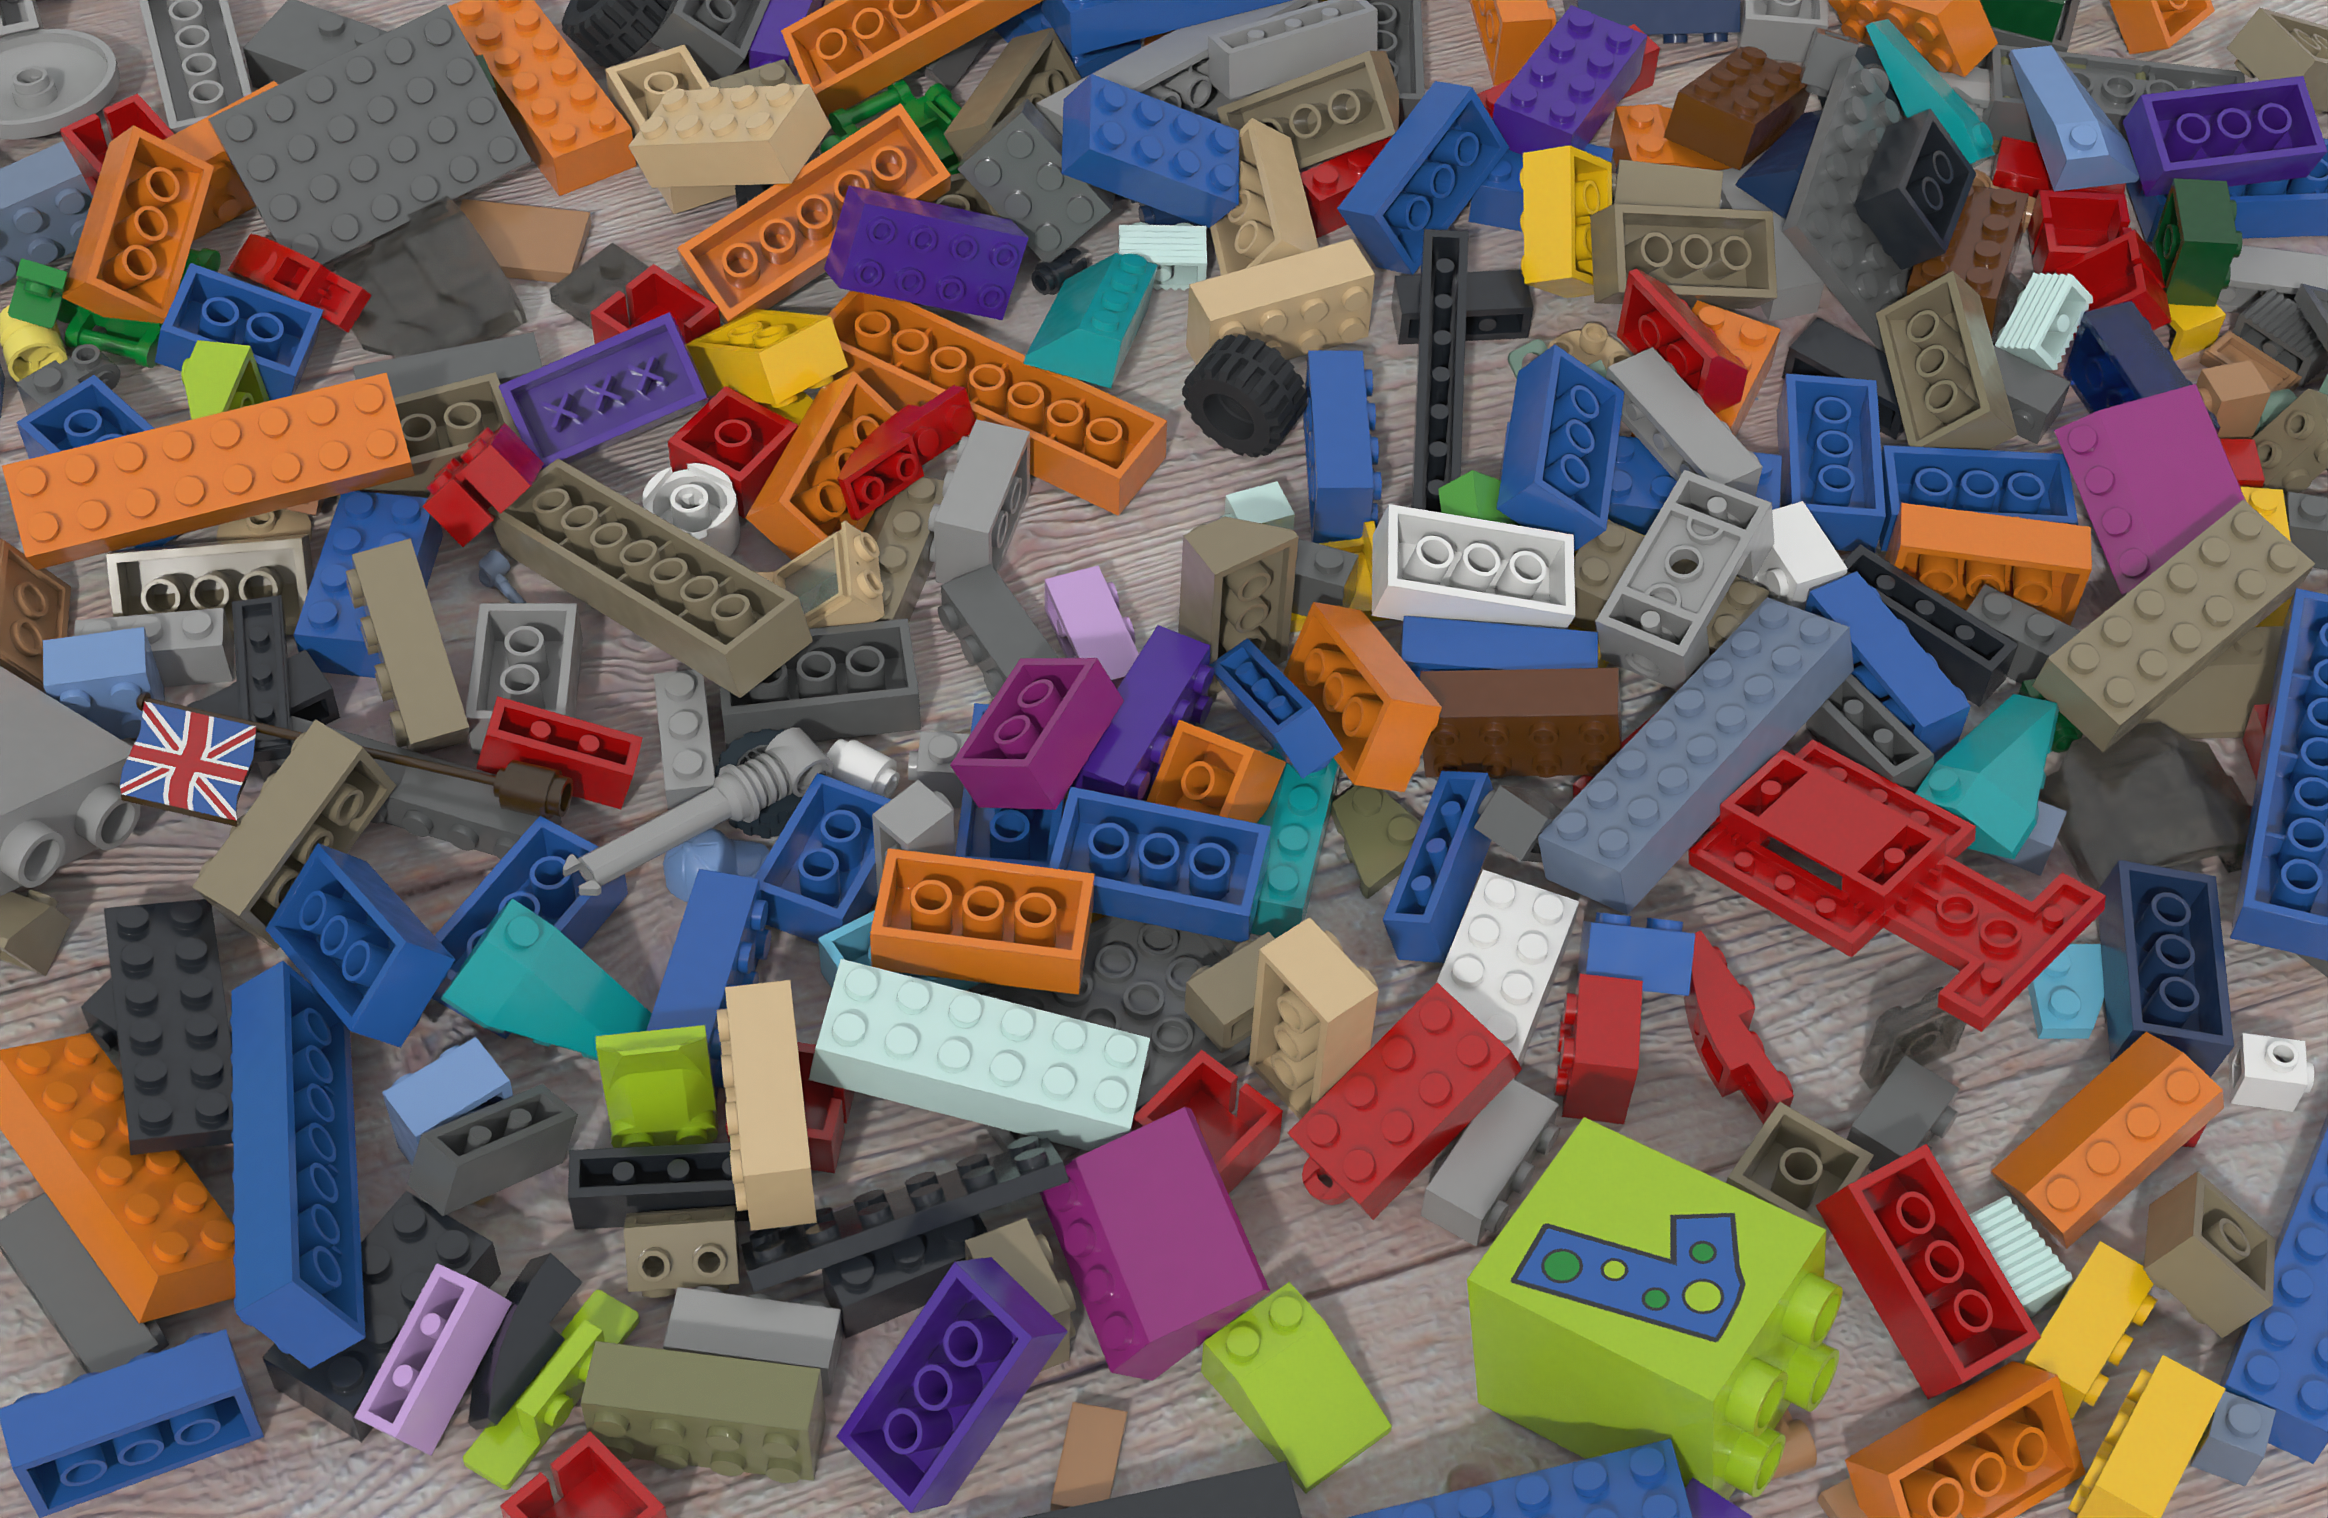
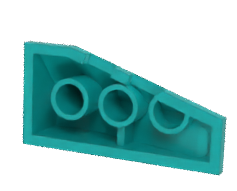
[1865,19,1995,168]
[1915,694,2059,860]
[440,898,652,1061]

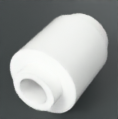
[827,739,900,798]

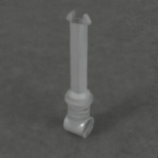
[563,728,833,896]

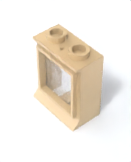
[756,521,885,629]

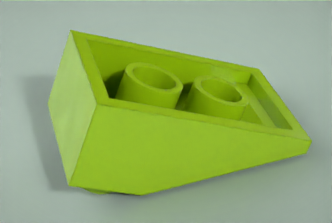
[181,340,269,419]
[1201,1282,1392,1494]

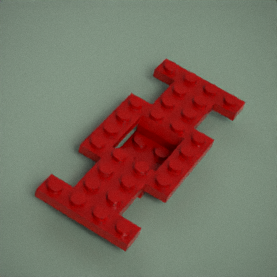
[1572,707,2106,1032]

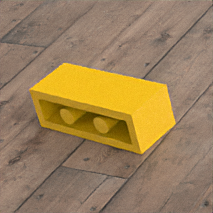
[2024,1241,2158,1419]

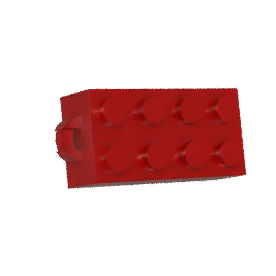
[1287,982,1522,1220]

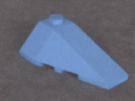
[2009,45,2139,191]

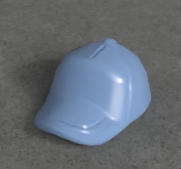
[663,828,770,902]

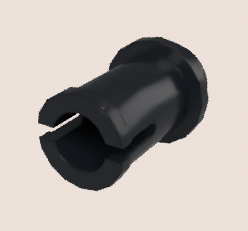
[1031,247,1087,295]

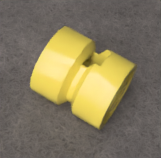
[0,305,68,382]

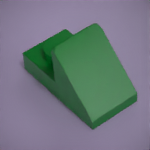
[8,258,68,328]

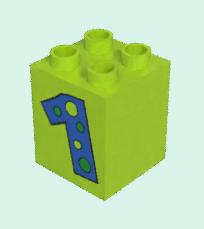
[1467,1117,1843,1500]

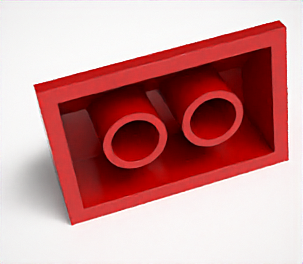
[1617,269,1748,414]

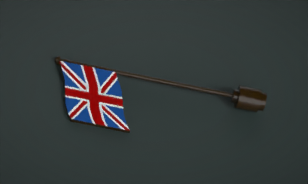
[120,692,573,827]

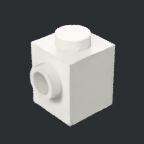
[2228,1033,2314,1112]

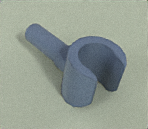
[478,550,526,603]

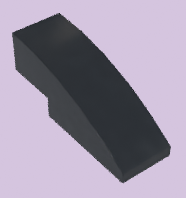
[468,1253,583,1430]

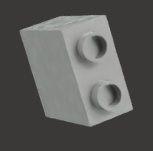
[0,666,141,896]

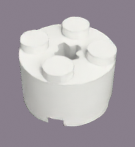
[643,463,740,557]

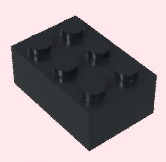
[1854,108,1976,270]

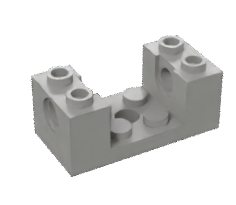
[1595,470,1774,690]

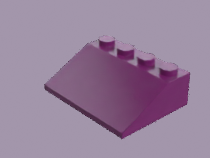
[2054,384,2246,597]
[1039,1107,1270,1381]

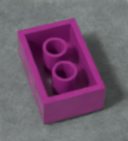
[950,658,1124,810]

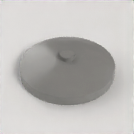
[0,29,120,140]

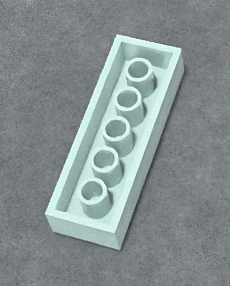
[809,959,1150,1151]

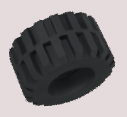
[561,0,671,68]
[1182,334,1308,457]

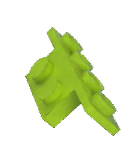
[463,1290,640,1490]

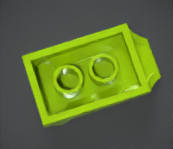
[596,1025,719,1148]

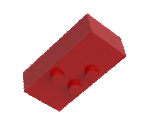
[1815,1144,2041,1400]

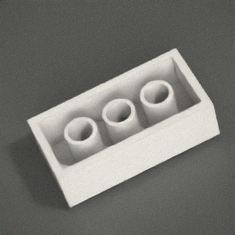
[1372,504,1575,629]
[1436,870,1579,1080]

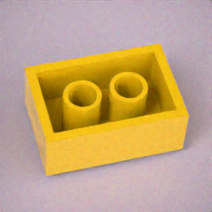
[1520,145,1612,298]
[686,309,848,408]
[2067,1355,2226,1518]

